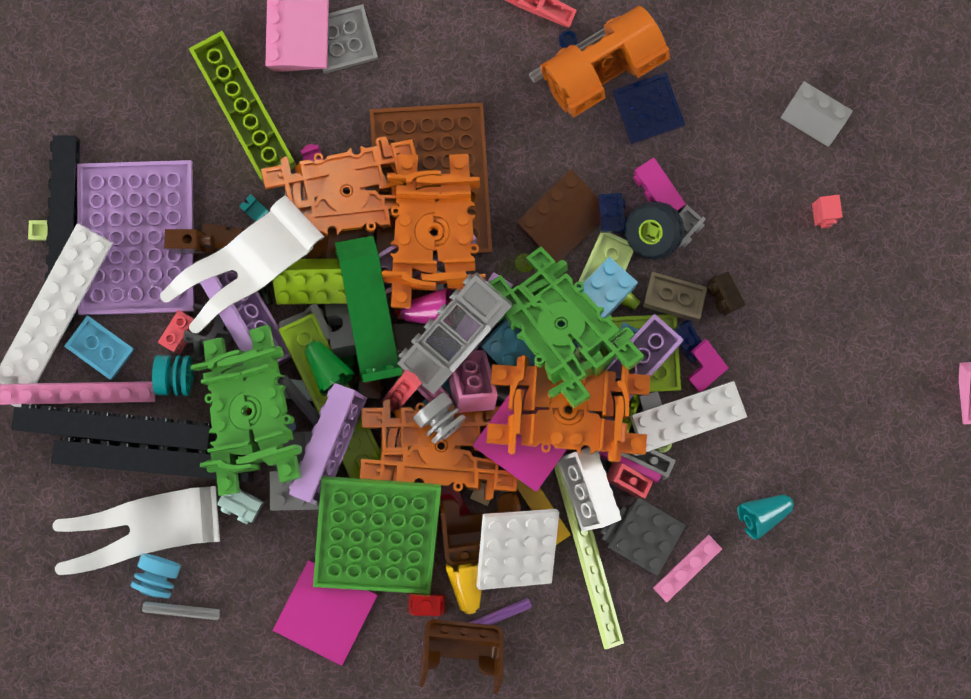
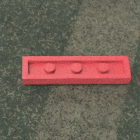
[381,370,422,415]

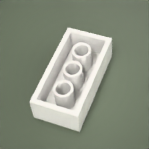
[558,447,622,531]

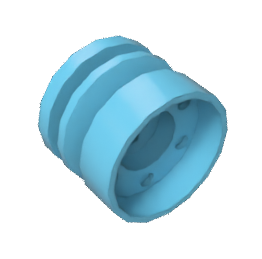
[130,553,181,598]

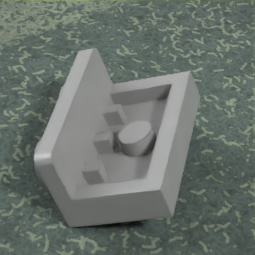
[677,205,706,249]

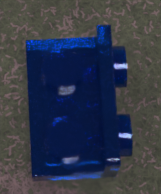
[598,193,627,234]

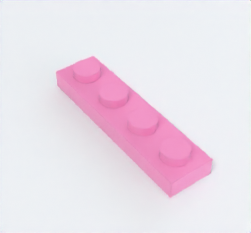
[653,535,722,602]

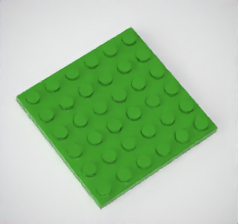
[313,476,441,594]

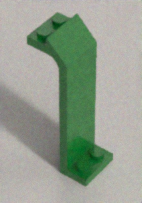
[335,236,403,382]

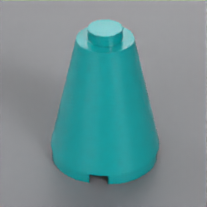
[737,494,794,540]

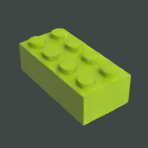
[272,258,347,304]

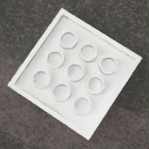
[476,509,559,590]

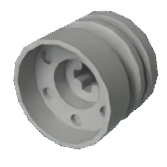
[413,392,466,444]

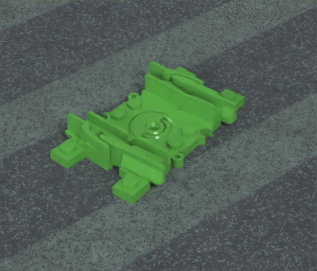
[488,246,644,409]
[191,325,302,496]

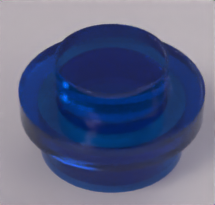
[559,30,577,48]

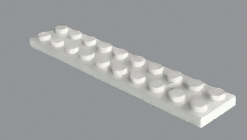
[0,223,113,407]

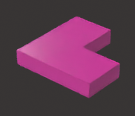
[687,339,728,393]

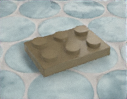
[643,272,707,323]

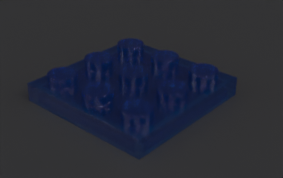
[612,72,685,144]

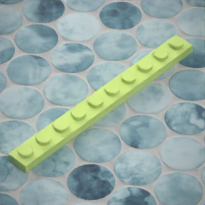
[554,463,624,649]

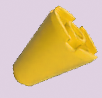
[446,563,482,614]

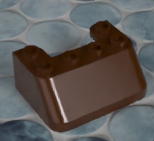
[439,492,521,566]

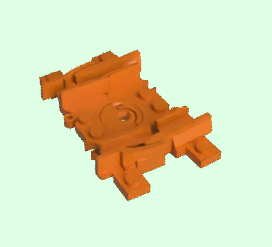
[261,137,416,236]
[382,154,486,309]
[359,400,517,501]

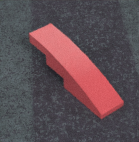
[505,0,577,28]

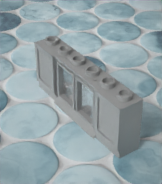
[397,272,512,394]

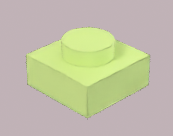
[28,220,49,241]

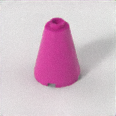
[400,288,455,326]

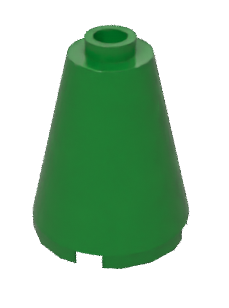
[304,340,355,396]

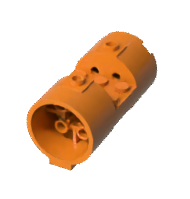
[540,5,670,118]

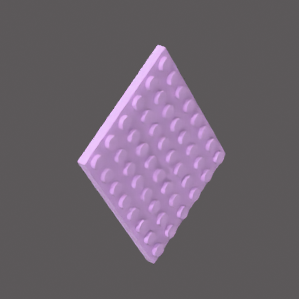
[77,160,195,316]

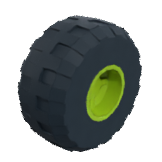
[625,201,684,260]

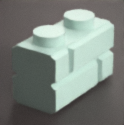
[217,489,265,524]

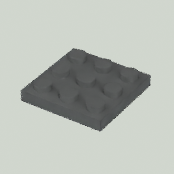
[608,496,686,576]

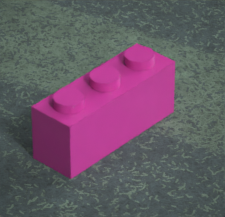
[633,158,686,211]

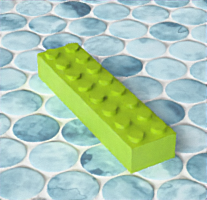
[189,31,296,184]

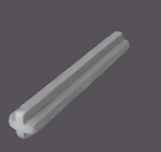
[142,602,220,620]

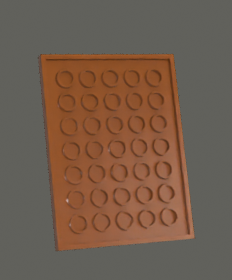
[370,103,492,254]

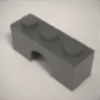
[325,303,356,358]

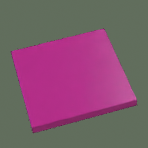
[473,387,567,492]
[273,560,378,666]

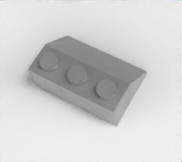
[780,81,853,147]

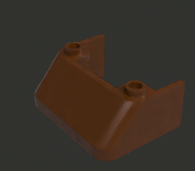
[419,619,503,694]

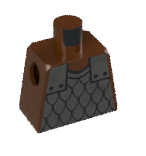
[164,229,214,254]

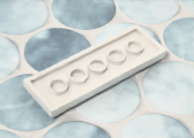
[629,381,747,452]

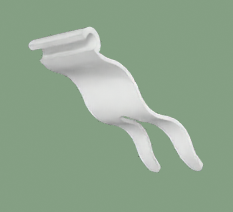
[160,196,324,333]
[53,486,220,575]

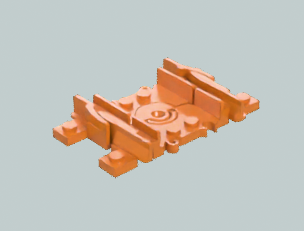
[486,355,650,462]

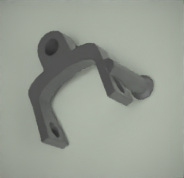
[184,303,233,361]

